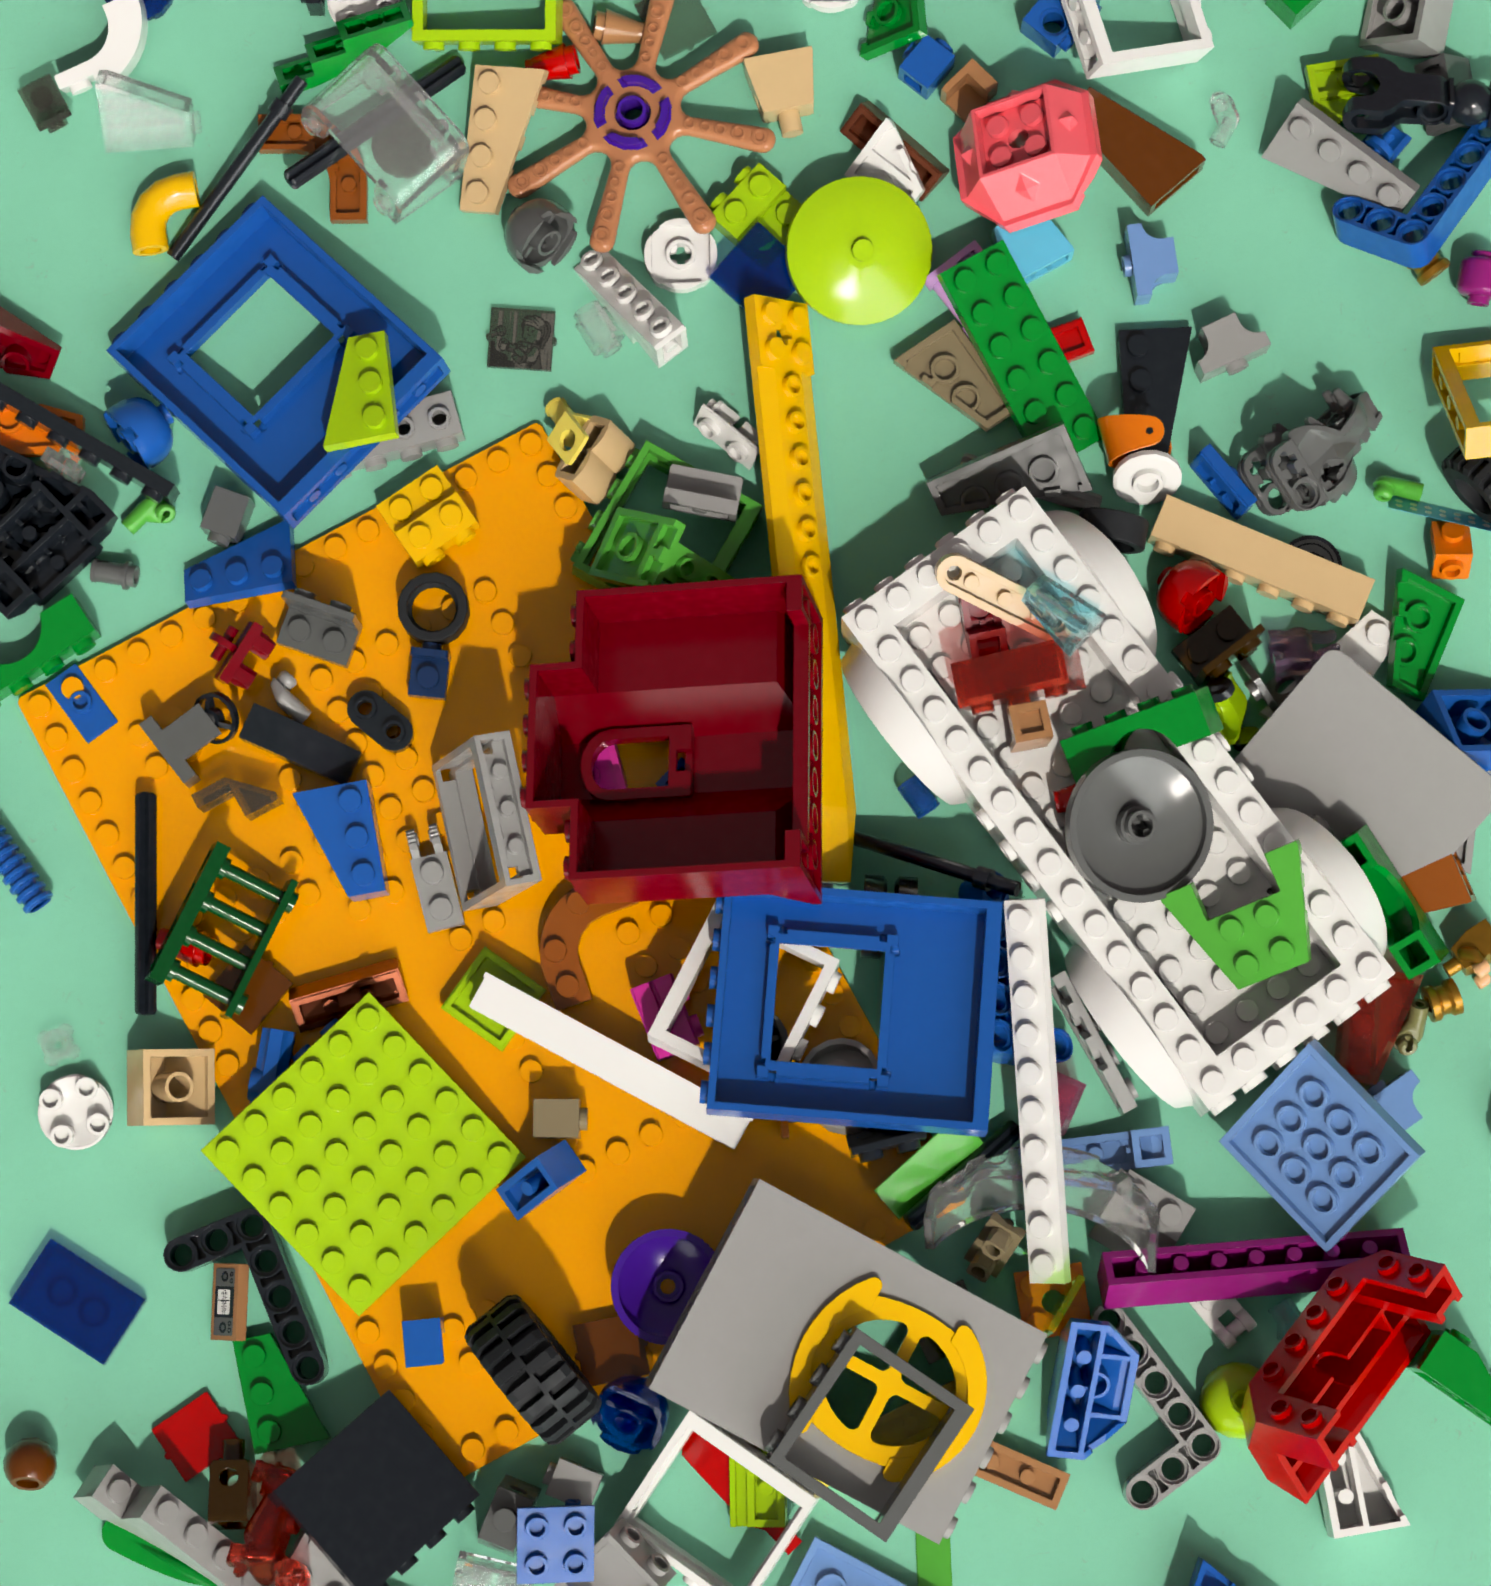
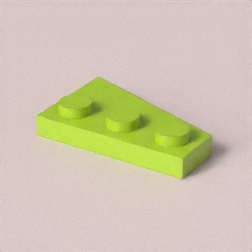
[323,330,399,452]

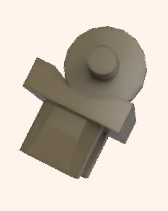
[964,1211,1026,1283]

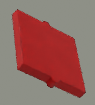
[151,1391,239,1482]

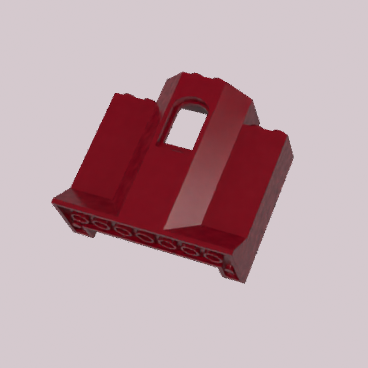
[520,574,823,905]

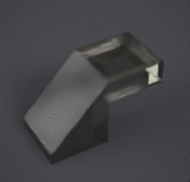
[191,777,284,821]

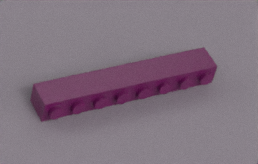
[1097,1228,1410,1309]

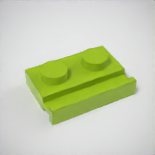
[729,1448,788,1527]

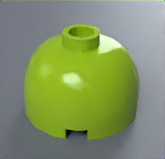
[1199,1362,1259,1439]

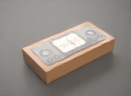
[210,1263,249,1341]

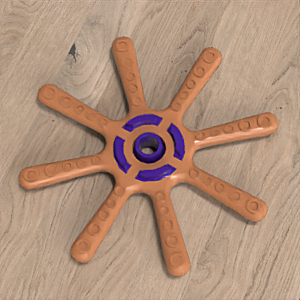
[508,0,776,253]

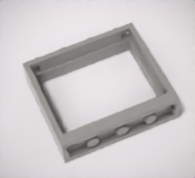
[432,730,542,912]

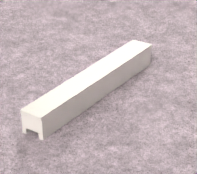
[469,972,754,1150]

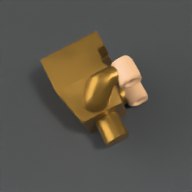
[1442,918,1491,989]

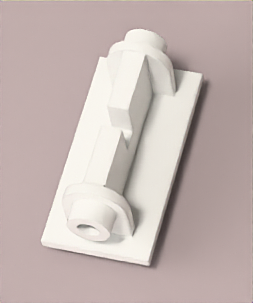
[693,398,760,470]

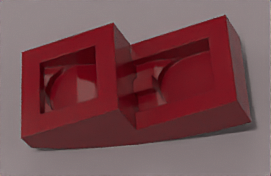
[958,597,1011,671]

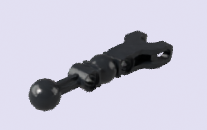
[1342,56,1491,135]

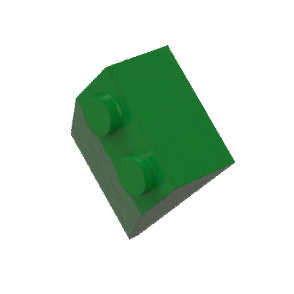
[1406,1328,1491,1426]

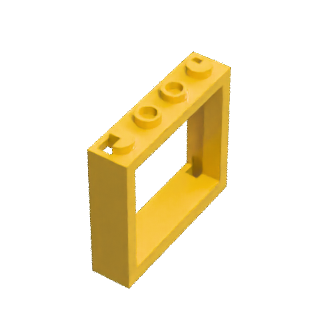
[1432,340,1491,460]

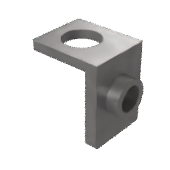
[1239,658,1304,713]

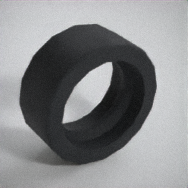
[1079,507,1149,554]
[397,572,470,645]

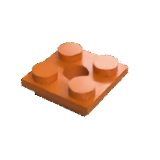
[1013,1262,1091,1338]

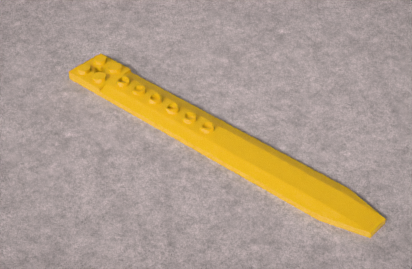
[744,294,856,884]

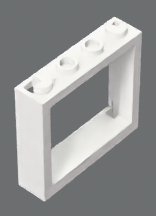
[1061,0,1214,79]
[647,901,843,1073]
[614,1410,820,1586]

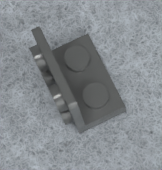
[276,588,363,669]

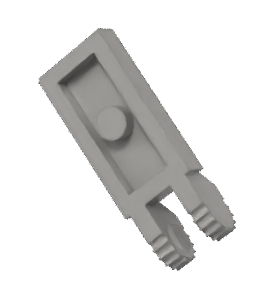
[406,823,465,934]

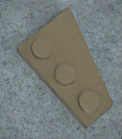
[893,319,1011,432]

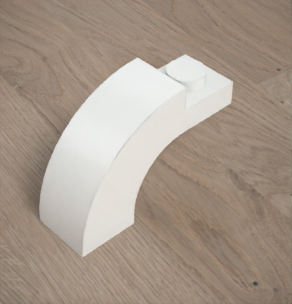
[54,0,148,96]

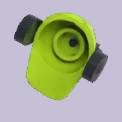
[1204,672,1259,751]

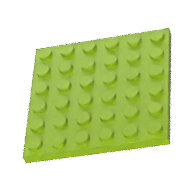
[201,992,526,1316]

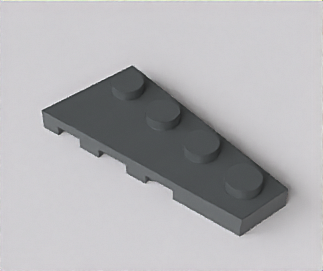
[926,421,1093,516]

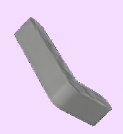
[1090,1304,1221,1510]

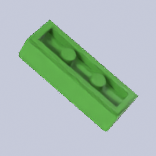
[874,1133,983,1219]

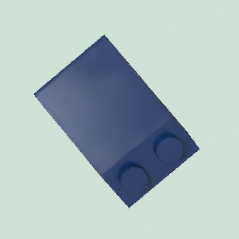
[1415,689,1491,771]

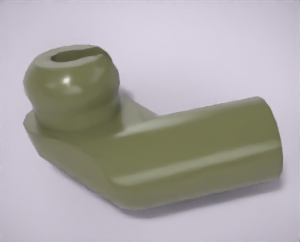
[1393,999,1429,1056]

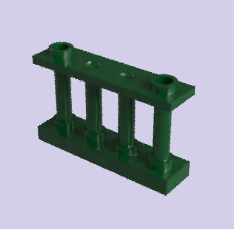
[144,841,299,1020]

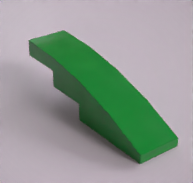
[273,1,414,94]

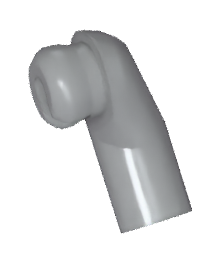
[270,670,312,724]

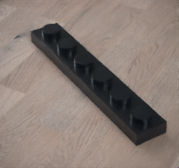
[0,382,180,505]

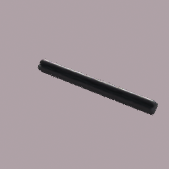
[284,56,466,189]
[135,792,157,1015]

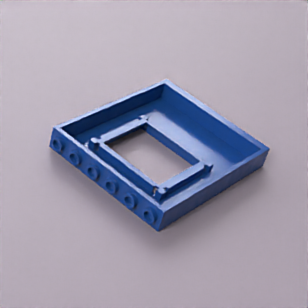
[106,195,451,529]
[699,888,1003,1137]

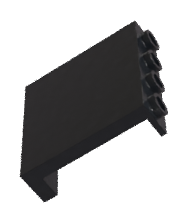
[267,1390,480,1586]

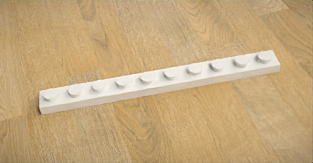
[1004,898,1071,1284]

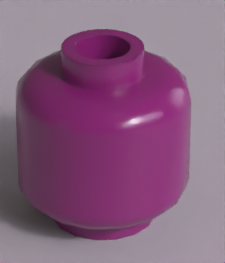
[1456,250,1491,307]

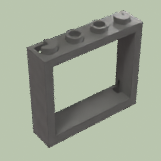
[764,1326,974,1542]

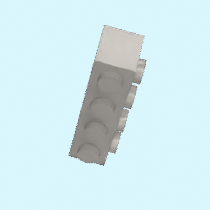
[343,390,465,480]

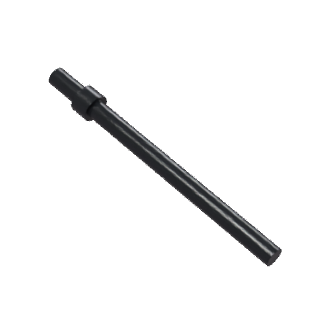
[167,75,308,262]
[853,830,1021,897]

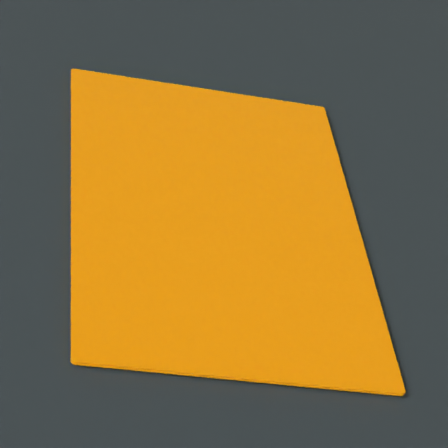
[18,423,964,1477]

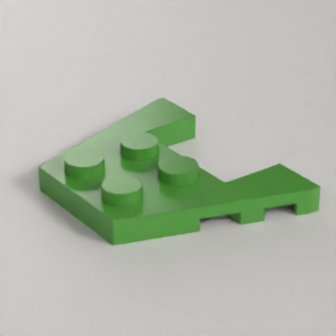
[1161,839,1312,990]

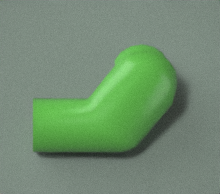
[1373,475,1424,502]
[121,498,176,535]

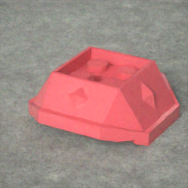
[953,79,1103,233]

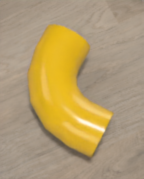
[130,171,200,256]

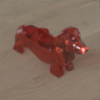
[226,1460,311,1586]

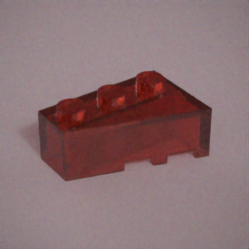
[950,638,1086,715]
[1334,972,1424,1086]

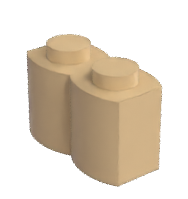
[555,415,635,505]

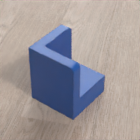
[402,1317,445,1368]

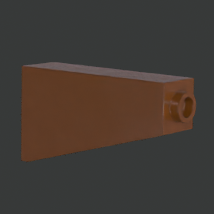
[1087,87,1206,216]

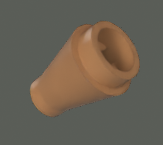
[592,8,645,45]

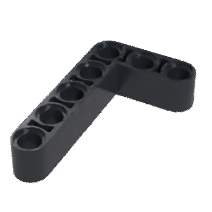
[163,1208,329,1386]

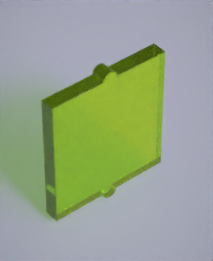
[1041,1274,1085,1338]

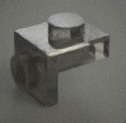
[17,73,72,133]

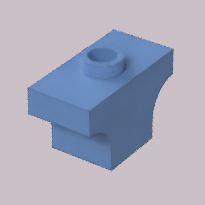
[1121,223,1179,306]
[1366,1069,1423,1130]

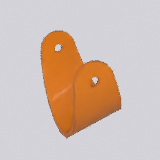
[1096,414,1172,468]

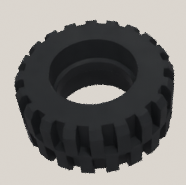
[464,1294,602,1445]

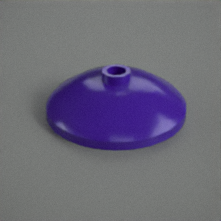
[611,1229,714,1345]

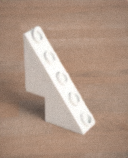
[574,250,688,368]

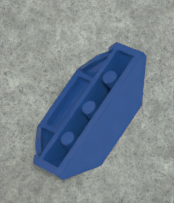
[1046,1318,1140,1460]

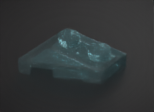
[1021,574,1107,656]

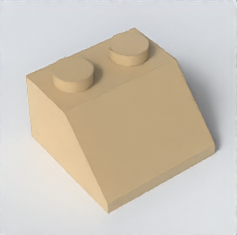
[127,1049,215,1126]

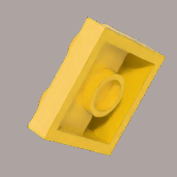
[376,465,480,569]

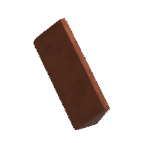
[840,101,950,202]
[289,958,409,1033]

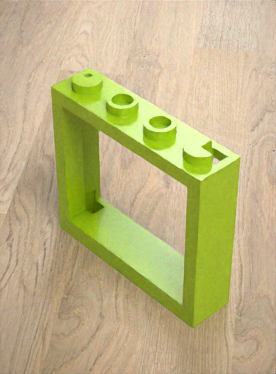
[412,0,563,52]

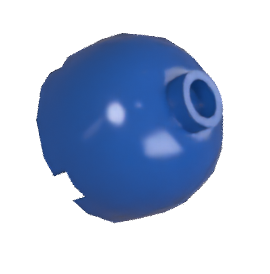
[103,397,174,470]

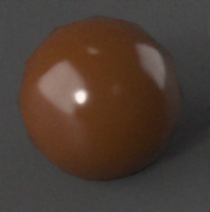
[3,1437,57,1491]

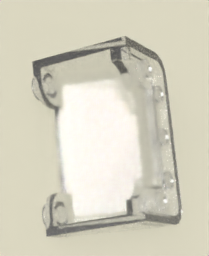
[300,43,469,225]

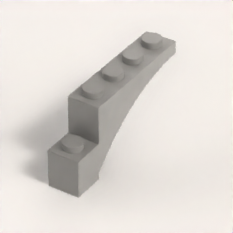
[73,1464,275,1586]

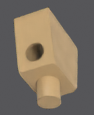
[743,46,814,138]

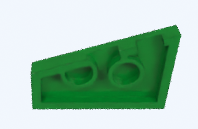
[1386,568,1465,702]

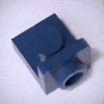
[408,642,451,701]

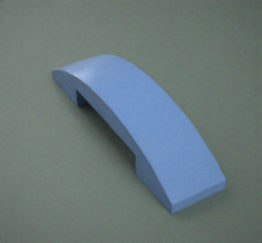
[1017,1126,1174,1182]

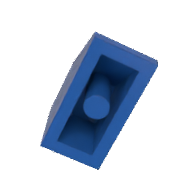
[496,1140,587,1221]

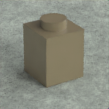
[533,1099,588,1139]

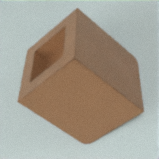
[940,58,998,123]
[1006,700,1053,753]

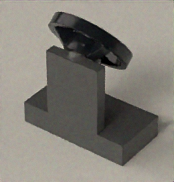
[139,691,239,789]

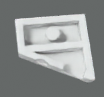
[844,117,925,203]

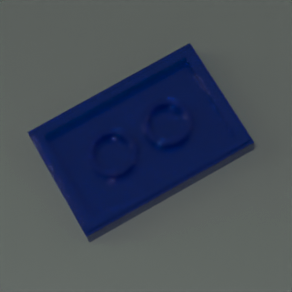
[9,1239,147,1365]

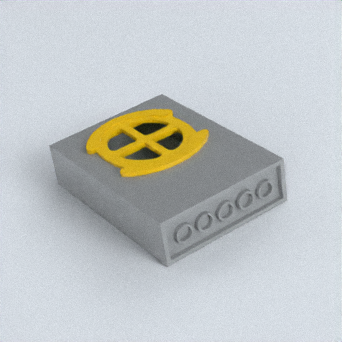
[644,1178,1048,1544]

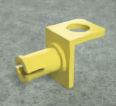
[545,397,592,465]

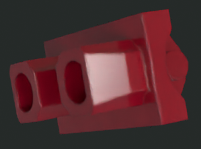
[209,621,276,690]

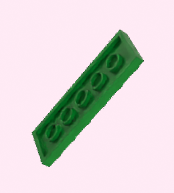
[937,240,1101,453]

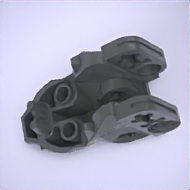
[1237,387,1383,516]

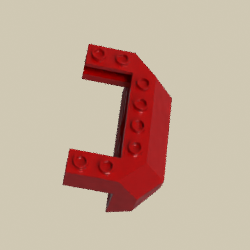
[1241,1250,1463,1504]

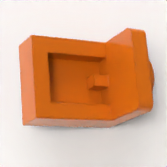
[1430,521,1473,580]

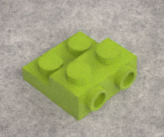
[709,163,801,271]

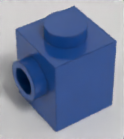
[898,35,955,100]

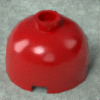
[1156,559,1228,635]

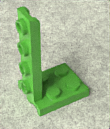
[588,507,735,587]

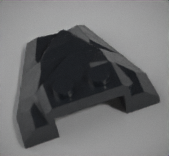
[0,445,118,620]

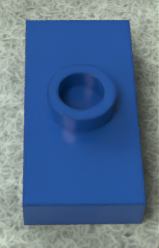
[1189,444,1258,520]
[45,663,118,744]

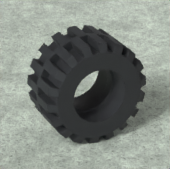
[1441,446,1491,523]

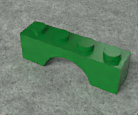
[0,593,102,707]
[1060,684,1224,784]
[1339,824,1449,980]

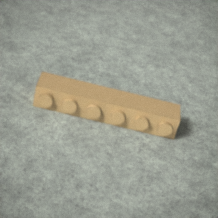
[1147,494,1375,628]

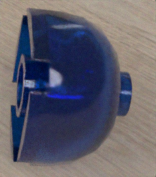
[591,1375,670,1454]

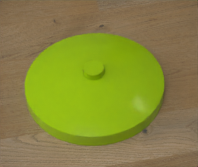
[785,176,932,325]

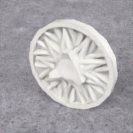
[1112,450,1182,505]

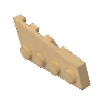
[459,64,549,215]

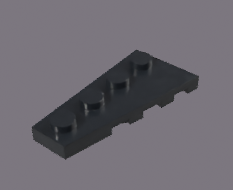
[1117,327,1192,457]

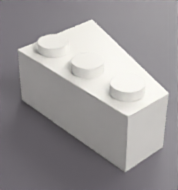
[1318,1432,1410,1539]

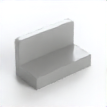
[662,464,743,522]

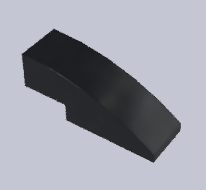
[239,703,362,784]

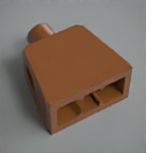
[1401,852,1476,913]

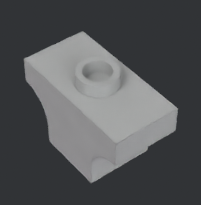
[1194,312,1271,383]

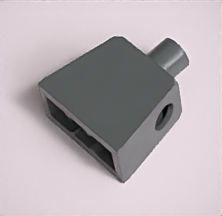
[478,1474,542,1557]

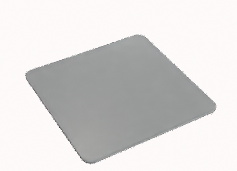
[1234,650,1491,877]

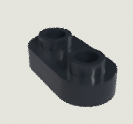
[347,690,414,753]

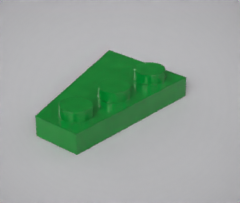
[859,0,928,61]
[232,1333,331,1455]

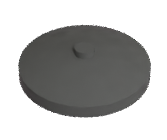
[1064,748,1214,903]

